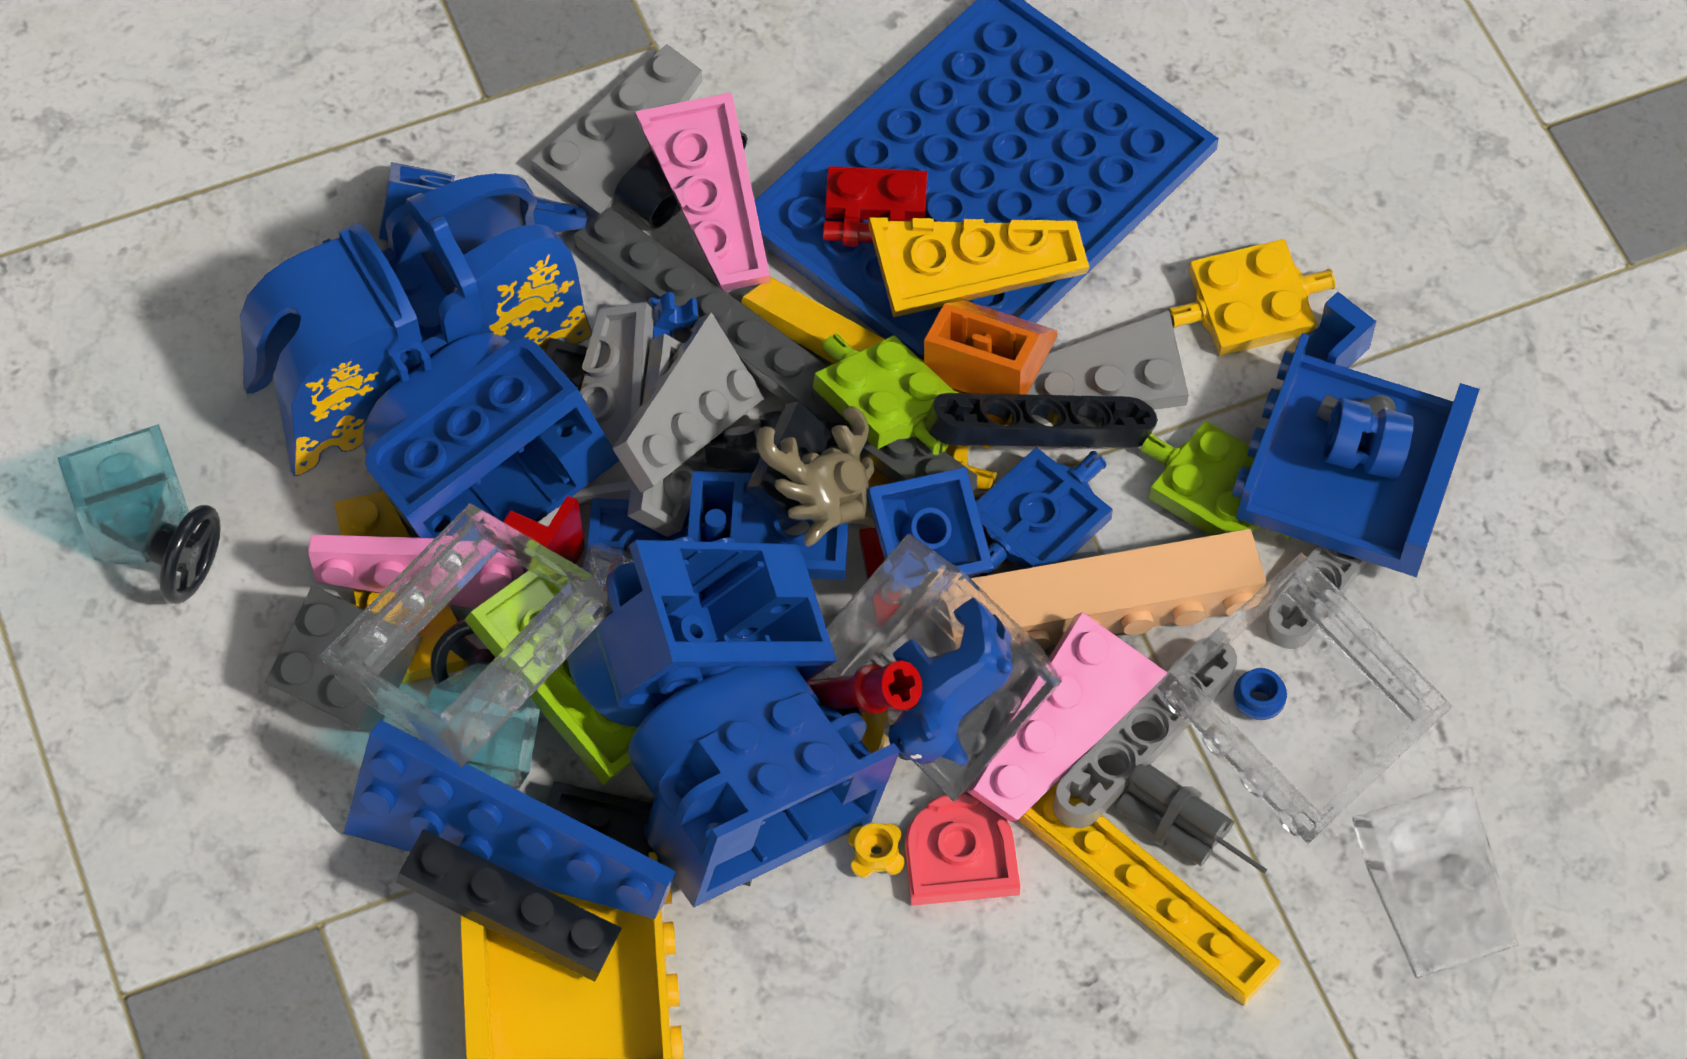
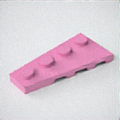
[635,92,771,291]
[308,535,528,609]
[967,612,1167,822]

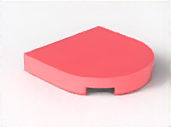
[905,793,1020,906]

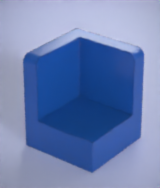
[1305,292,1376,368]

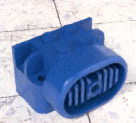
[363,333,620,541]
[567,537,837,727]
[628,666,900,908]

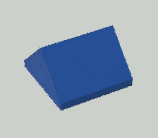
[867,467,994,592]

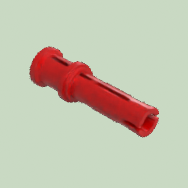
[807,660,922,714]

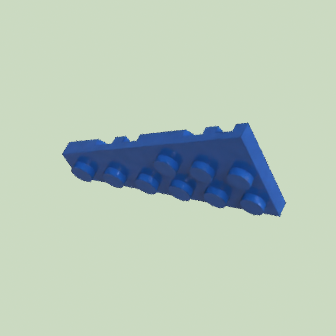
[344,720,676,919]

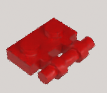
[823,166,927,247]

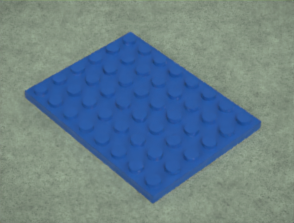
[754,0,1219,361]

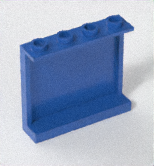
[1232,333,1480,578]

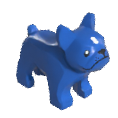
[888,597,1013,767]

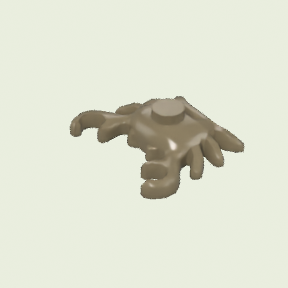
[757,406,876,547]

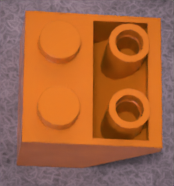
[924,300,1057,394]

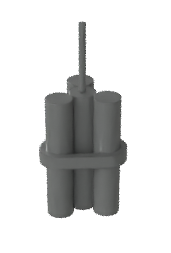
[1116,764,1267,874]

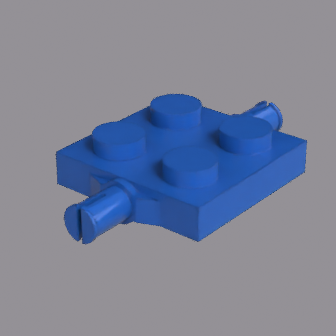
[976,447,1113,577]

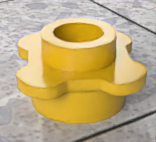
[848,823,905,878]

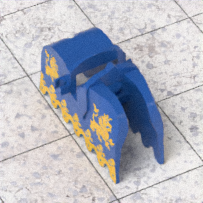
[240,173,592,476]

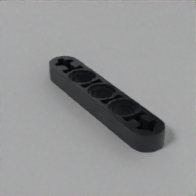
[924,393,1158,448]

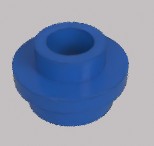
[1233,668,1287,720]

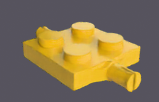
[1168,239,1336,356]

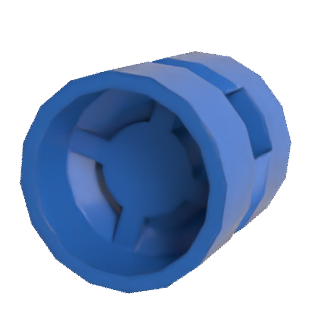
[1322,397,1414,480]

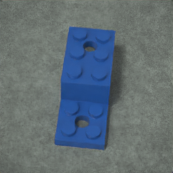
[583,471,849,600]

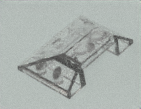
[822,534,1063,801]

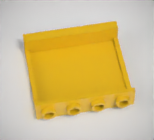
[460,852,684,1059]

